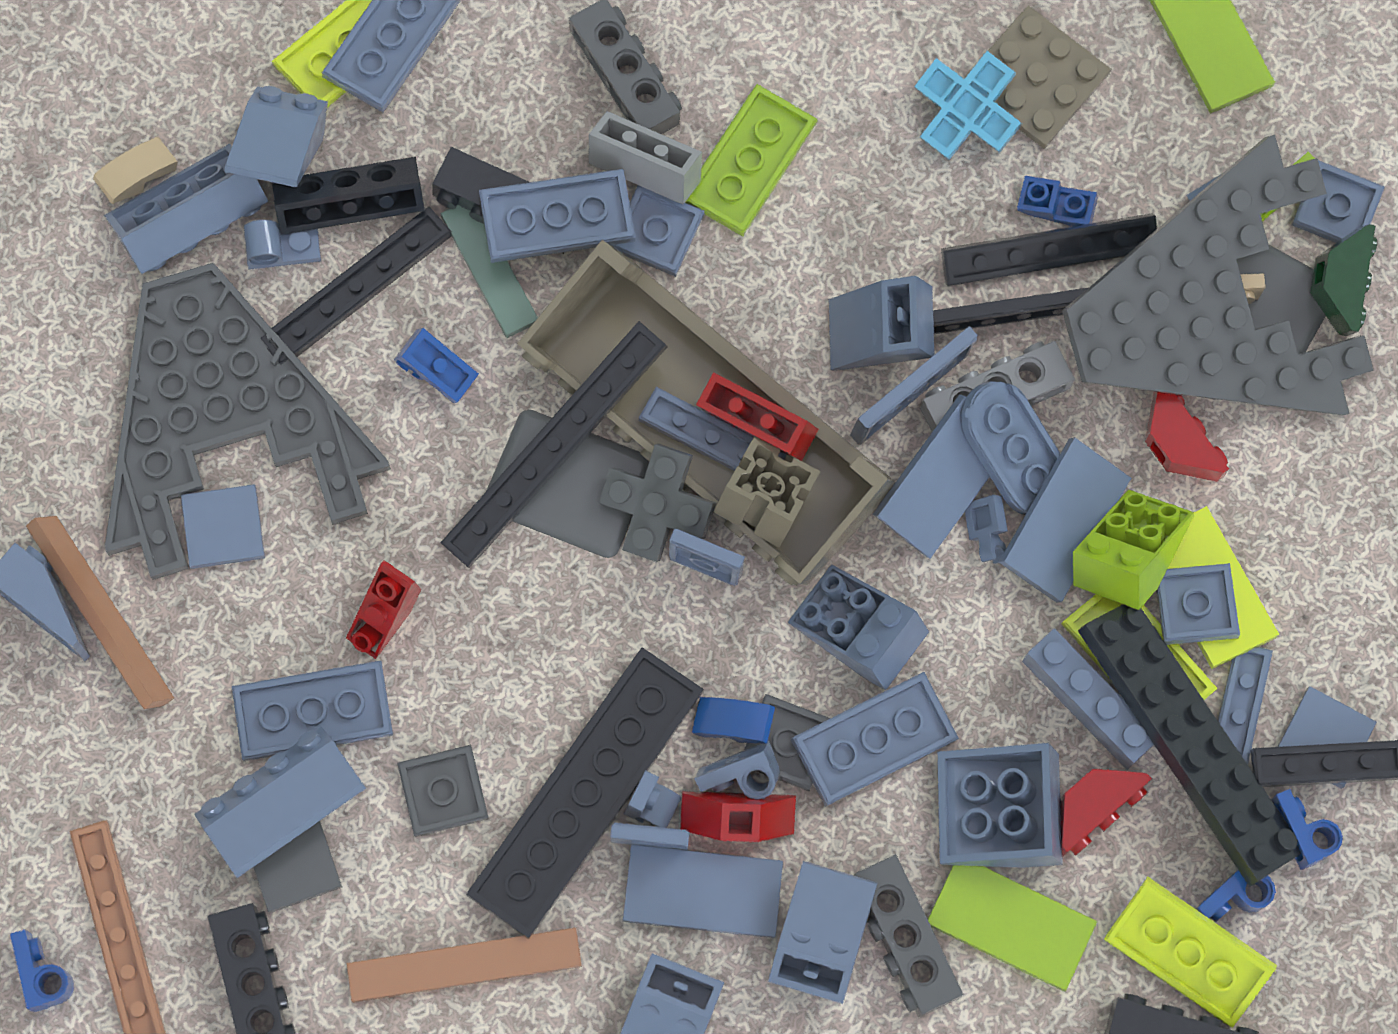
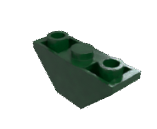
[1310,224,1377,336]

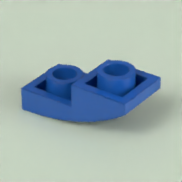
[1017,176,1098,226]
[692,697,775,744]

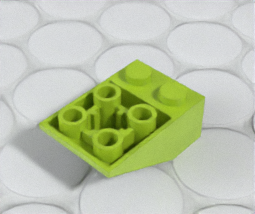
[1073,489,1194,610]

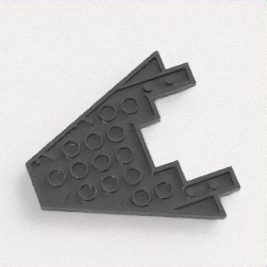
[1062,135,1374,415]
[105,263,391,580]

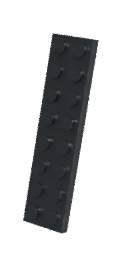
[1078,604,1302,887]
[466,647,704,939]

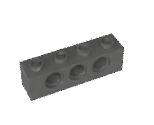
[569,0,682,134]
[854,854,964,1017]

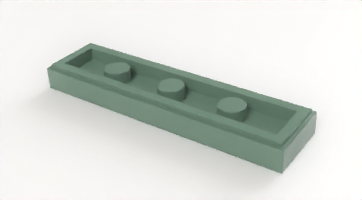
[441,205,538,339]

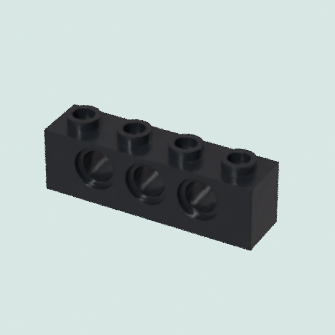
[272,156,425,235]
[207,903,296,1034]

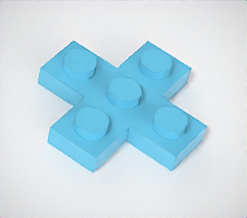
[914,51,1022,160]

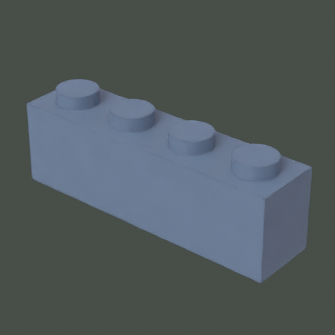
[1022,628,1154,770]

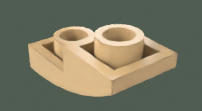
[93,137,177,204]

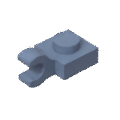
[965,495,1008,564]

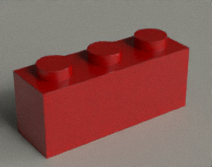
[696,372,819,461]

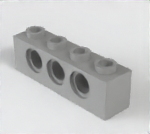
[920,341,1075,432]

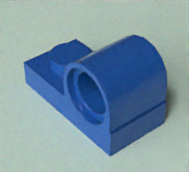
[394,328,479,403]
[1271,789,1343,870]
[1195,870,1276,922]
[10,929,74,1013]

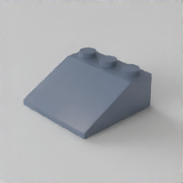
[937,743,1063,868]

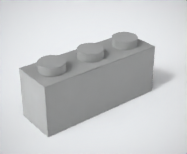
[589,111,702,204]

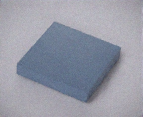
[1292,160,1385,243]
[612,185,705,277]
[181,484,265,569]
[669,528,745,586]
[1156,563,1240,645]
[1277,686,1377,789]
[610,823,689,850]

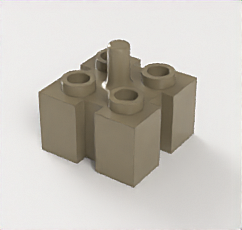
[714,436,821,548]

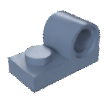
[244,220,321,270]
[694,741,780,800]
[624,770,681,828]

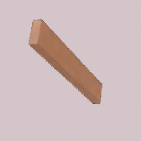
[26,516,174,709]
[70,820,166,1034]
[347,927,582,1003]

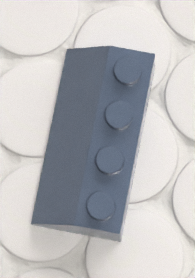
[104,144,269,274]
[194,726,366,878]

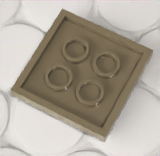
[964,5,1112,149]

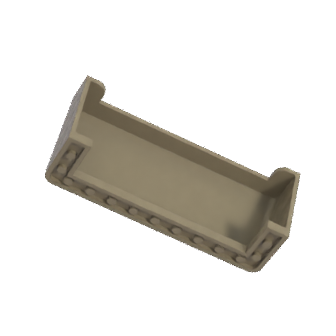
[517,240,896,586]

